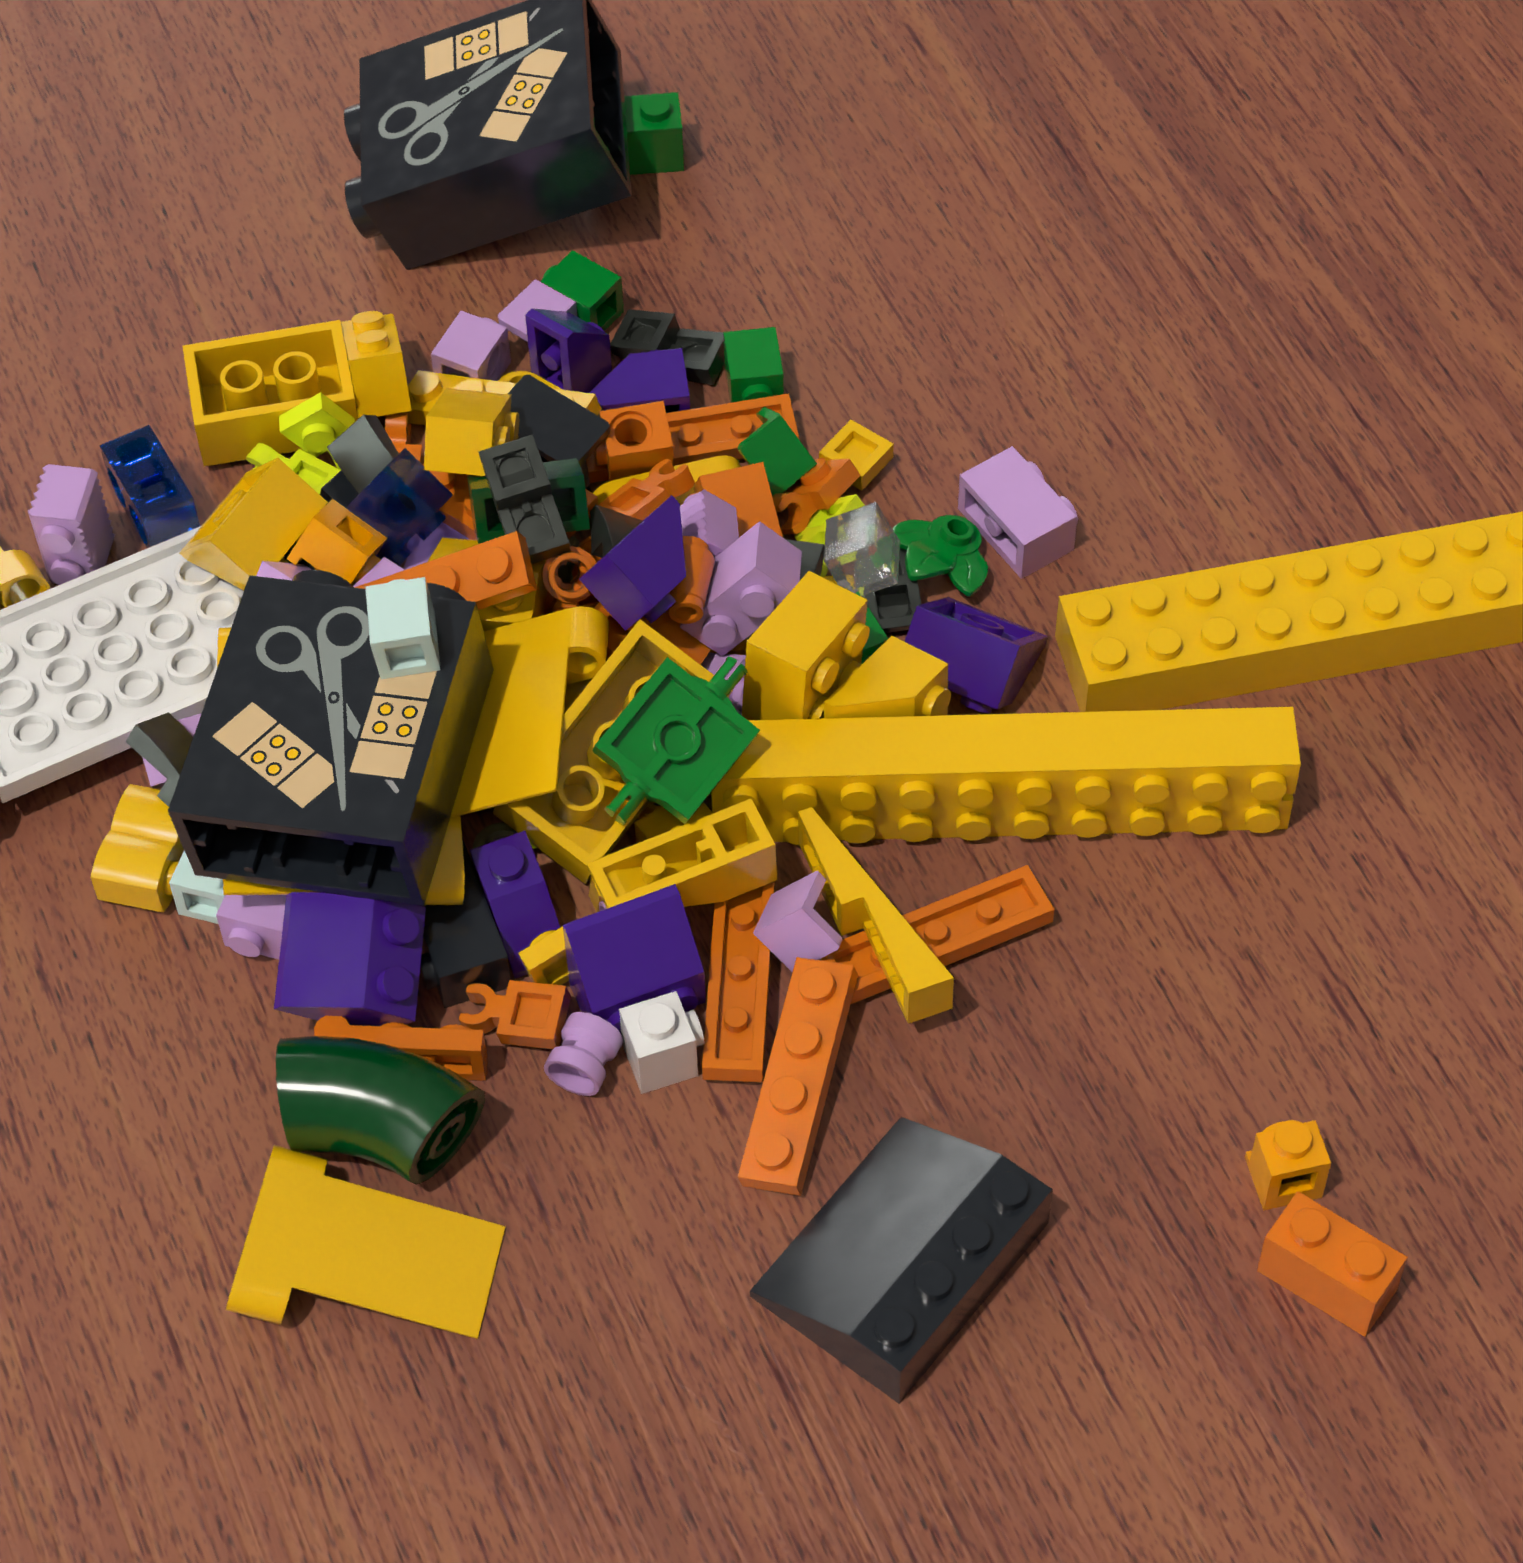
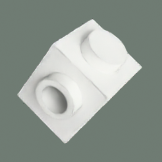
[619,991,704,1094]

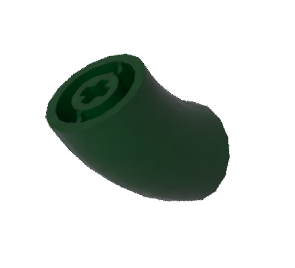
[276,1036,485,1185]

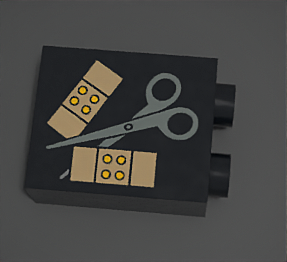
[344,0,632,270]
[168,570,494,906]

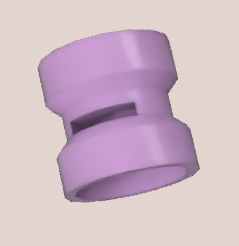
[544,1012,623,1096]

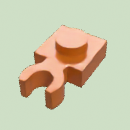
[598,459,695,520]
[459,980,571,1049]

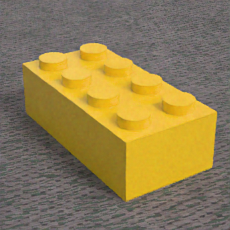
[493,619,733,884]

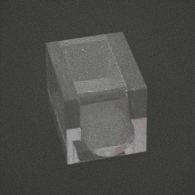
[824,502,900,596]

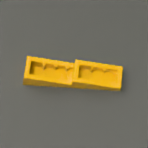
[798,807,954,1024]

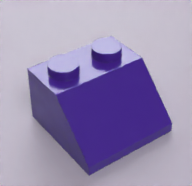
[904,597,1048,713]
[563,884,706,1034]
[274,892,426,1026]

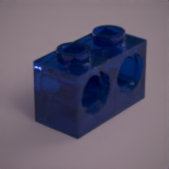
[100,425,200,548]
[346,448,453,566]

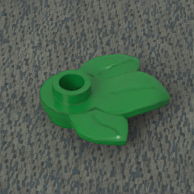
[886,515,988,596]

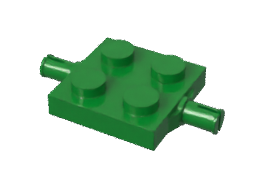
[592,657,760,825]

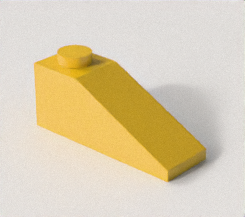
[587,798,777,909]

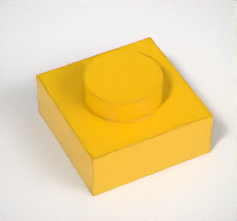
[819,419,894,491]
[518,926,569,985]

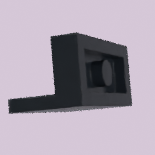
[508,375,610,489]

